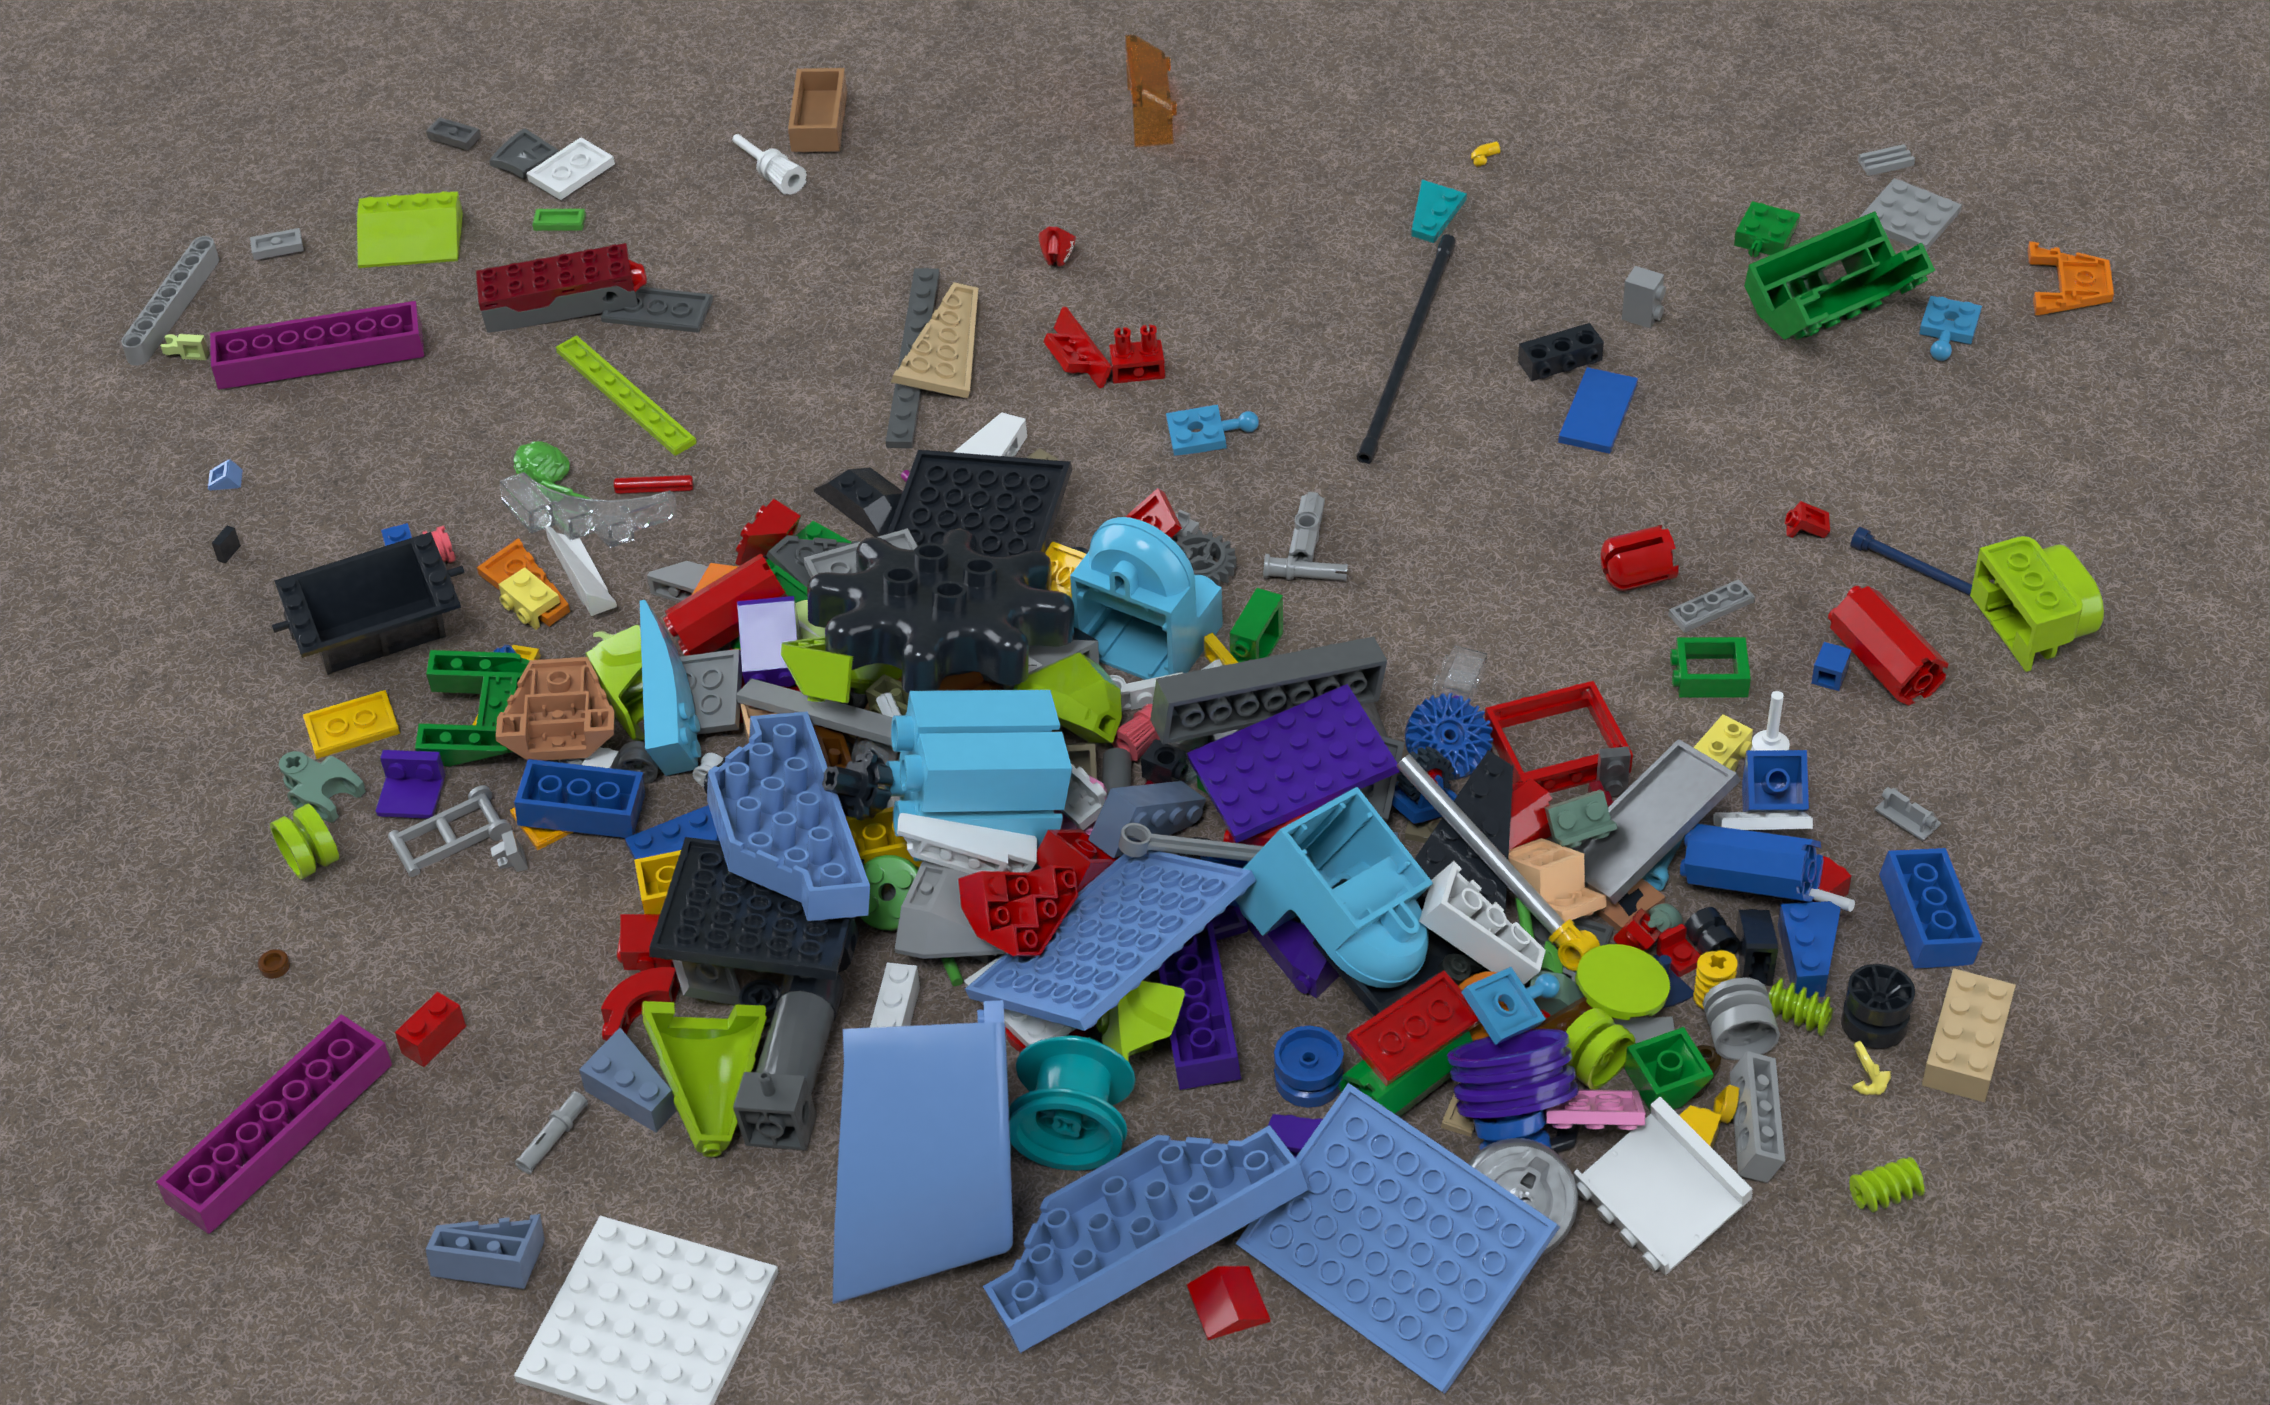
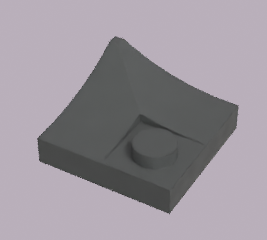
[490,128,558,179]

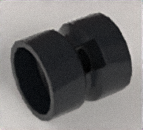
[1684,907,1740,955]

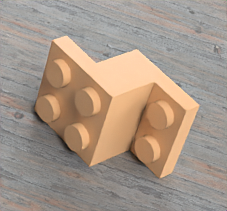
[1508,838,1606,922]

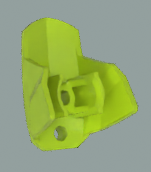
[585,625,645,741]
[1096,981,1185,1062]

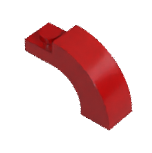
[601,967,680,1041]

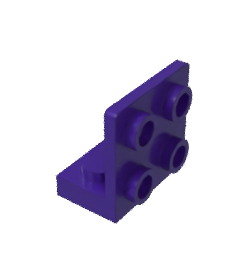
[376,750,446,818]

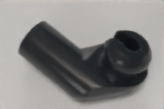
[1550,1124,1579,1153]

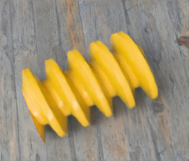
[1693,950,1737,1009]

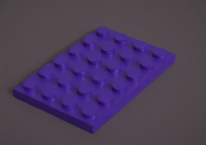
[1187,684,1399,843]

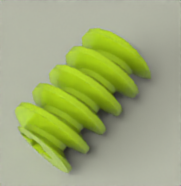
[1768,978,1834,1036]
[1849,1157,1924,1213]

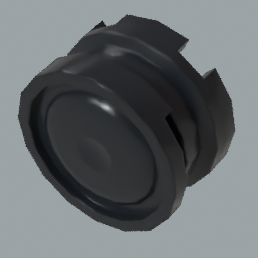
[739,979,780,1027]

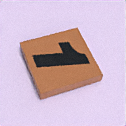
[1586,878,1665,931]

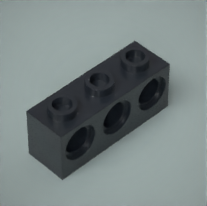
[1518,323,1604,381]

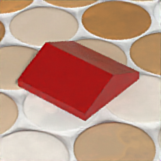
[1186,1266,1270,1341]

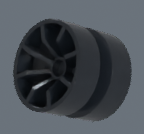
[1841,964,1915,1049]

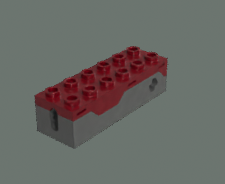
[476,243,647,333]

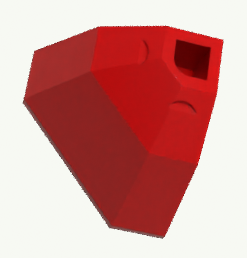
[958,865,1078,956]

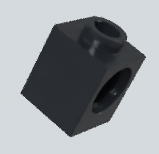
[1141,739,1188,783]

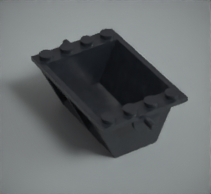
[272,532,465,675]

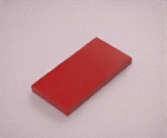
[1346,970,1481,1086]

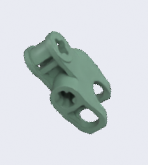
[279,751,366,823]

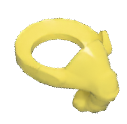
[1852,1041,1891,1096]

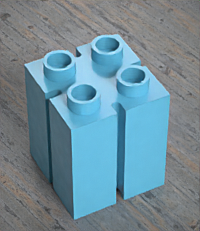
[885,690,1072,861]

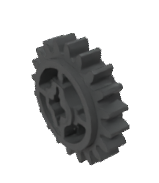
[1175,530,1236,586]

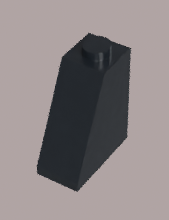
[1736,909,1779,986]

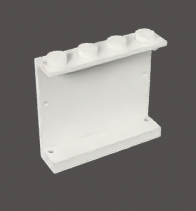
[1574,1097,1752,1275]

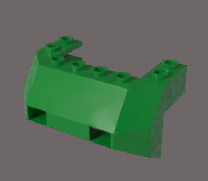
[1744,211,1935,340]

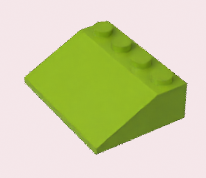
[357,191,463,268]

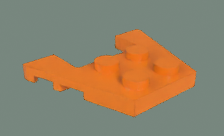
[2028,242,2114,315]

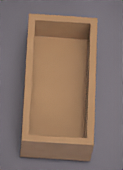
[788,68,847,152]

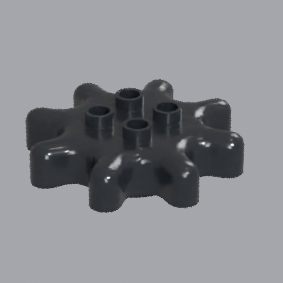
[807,528,1074,693]

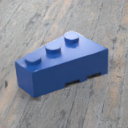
[1778,901,1841,998]

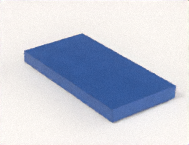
[1558,367,1638,454]

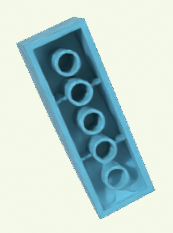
[640,600,701,776]

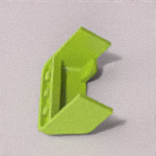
[781,636,902,703]

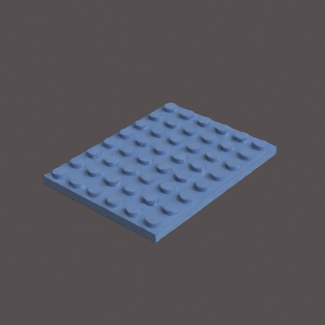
[965,850,1256,1031]
[1235,1083,1560,1394]

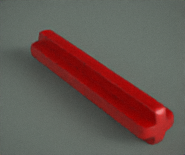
[614,475,693,494]

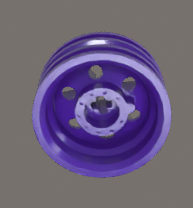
[1447,1029,1579,1118]

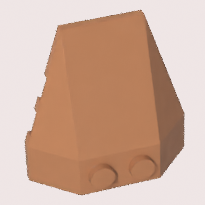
[496,657,615,761]

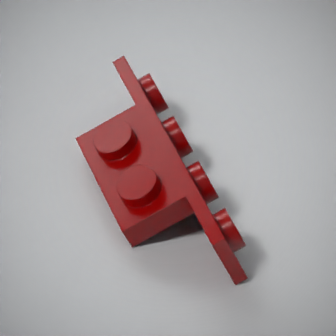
[1043,307,1112,388]

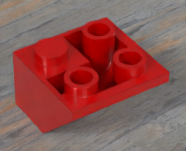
[735,498,801,566]

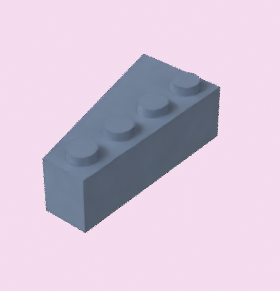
[1088,781,1206,859]

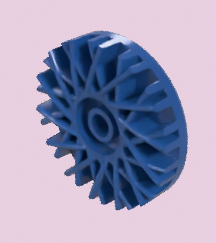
[1405,693,1493,780]

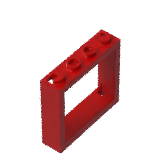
[1485,681,1633,793]

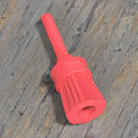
[1112,704,1160,761]

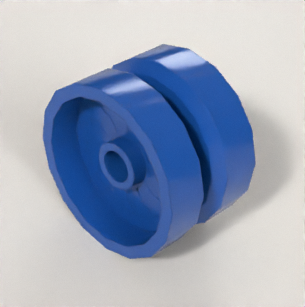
[1274,1025,1344,1108]
[1473,1109,1552,1150]

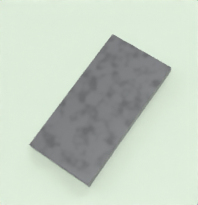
[1570,739,1741,905]

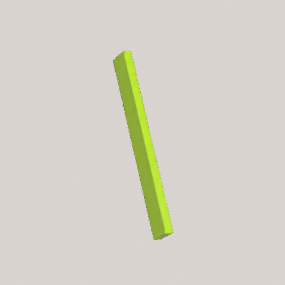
[556,335,697,456]

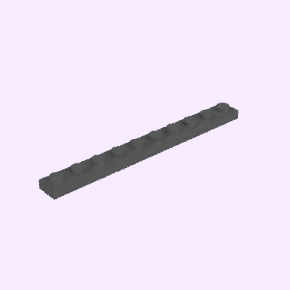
[886,268,940,449]

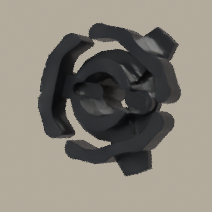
[822,749,894,821]

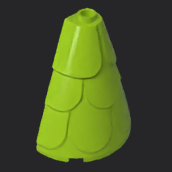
[642,1001,766,1157]

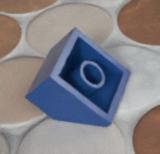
[1742,750,1809,812]

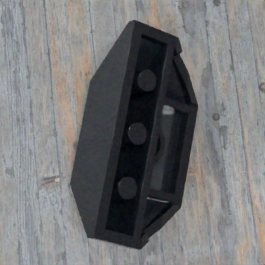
[814,467,903,537]

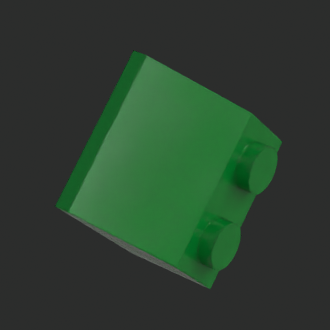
[1625,1027,1714,1112]

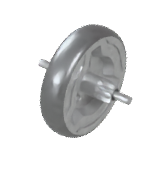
[1468,1138,1578,1257]

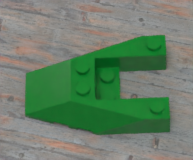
[415,650,530,767]

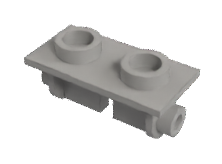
[1875,787,1941,841]

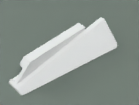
[545,525,617,616]
[897,813,1037,874]

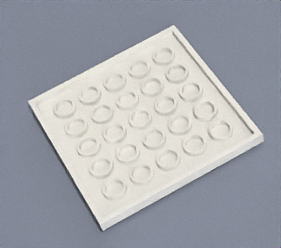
[514,1216,779,1405]

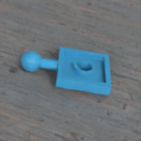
[1919,296,1982,361]
[1166,405,1259,456]
[1461,967,1560,1045]

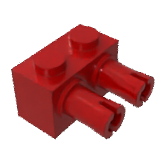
[1109,325,1165,384]

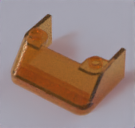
[1125,34,1177,147]

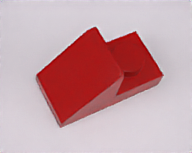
[1613,908,1661,951]

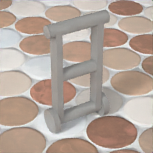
[388,785,512,877]

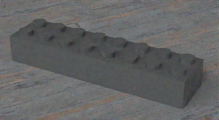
[1150,636,1387,745]

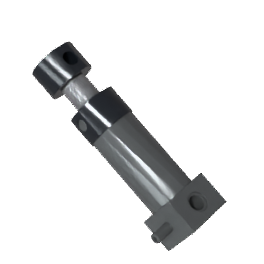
[733,919,859,1150]

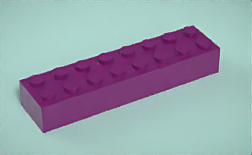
[210,301,425,390]
[156,1014,392,1234]

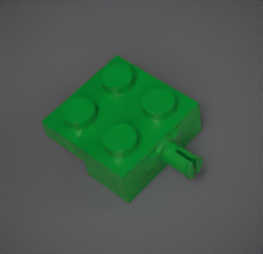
[1734,201,1800,257]

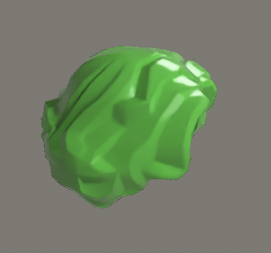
[513,441,570,489]

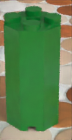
[1338,1031,1473,1117]

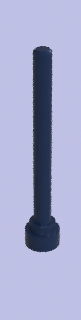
[1850,526,1972,596]

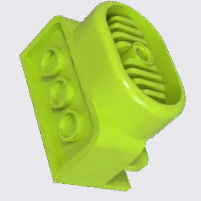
[1970,536,2104,672]

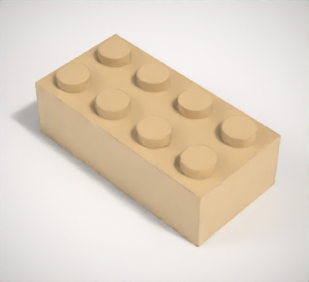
[1922,968,2016,1102]

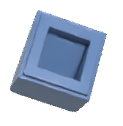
[208,459,243,491]

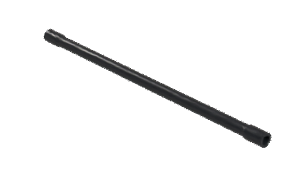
[1356,234,1456,464]

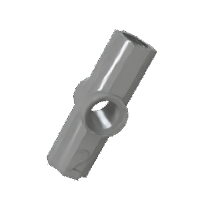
[1289,492,1325,562]

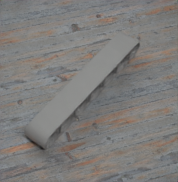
[121,236,219,366]

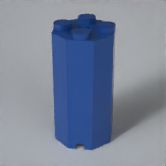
[1680,824,1823,902]

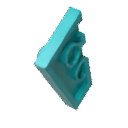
[1411,179,1467,243]

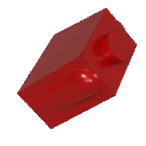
[617,914,674,971]

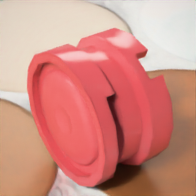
[422,525,456,563]

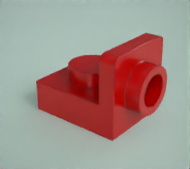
[1785,501,1830,538]
[1656,924,1701,977]

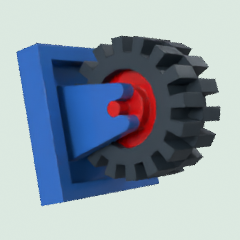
[1392,746,1457,824]

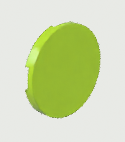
[1575,944,1670,1020]

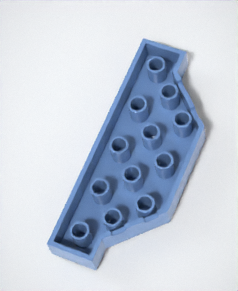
[707,711,870,921]
[983,1125,1309,1353]

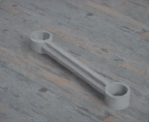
[1118,823,1264,861]

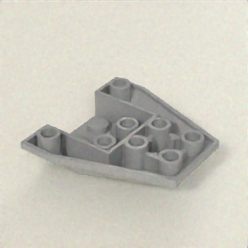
[895,861,1006,959]

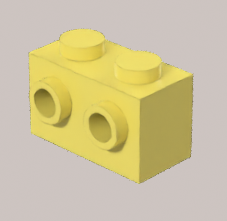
[1694,715,1753,772]

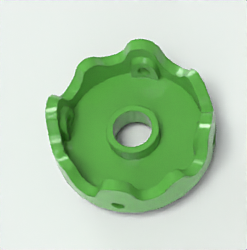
[860,855,919,931]

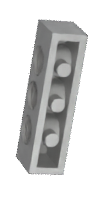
[1730,1051,1785,1183]

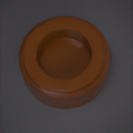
[258,949,290,979]

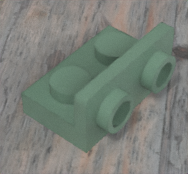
[1544,790,1617,848]

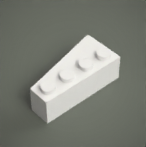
[1419,861,1546,985]

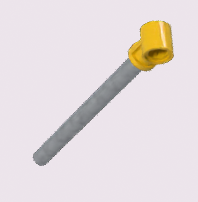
[1396,754,1600,971]

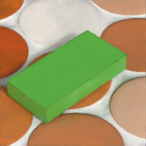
[532,209,586,231]

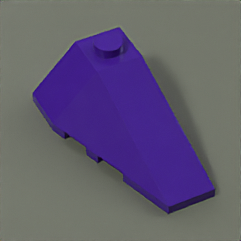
[1242,914,1340,999]

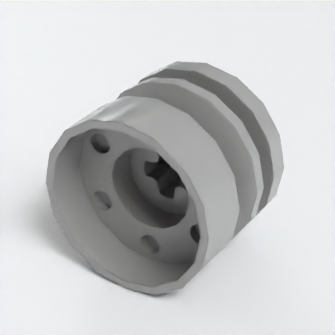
[1703,978,1780,1060]

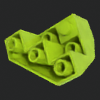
[1013,652,1122,743]

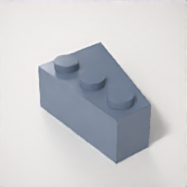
[579,1028,676,1133]
[425,1214,545,1289]

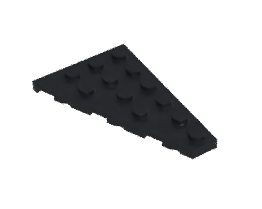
[1414,750,1514,913]

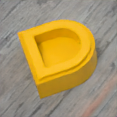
[1713,1084,1739,1124]

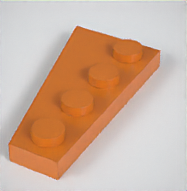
[477,538,570,627]

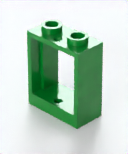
[1230,588,1283,663]
[1670,637,1751,698]

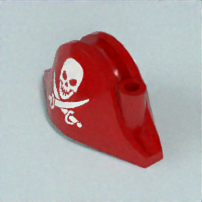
[1039,226,1076,267]

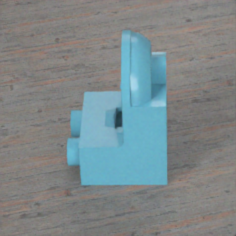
[1070,517,1223,680]
[1235,787,1433,988]

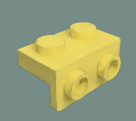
[498,567,560,630]

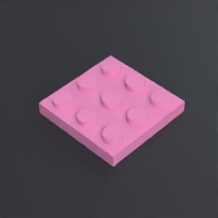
[1544,1089,1645,1130]

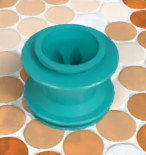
[1009,1036,1136,1171]

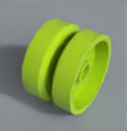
[270,803,339,879]
[1566,1008,1636,1090]

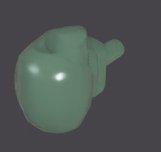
[1648,903,1683,932]

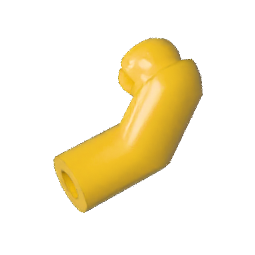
[1471,141,1500,167]

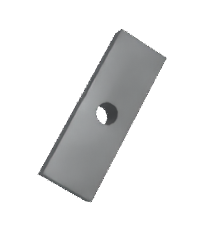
[1668,579,1755,633]

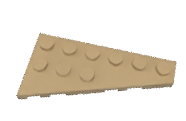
[891,283,978,398]

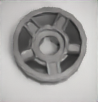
[617,741,658,784]

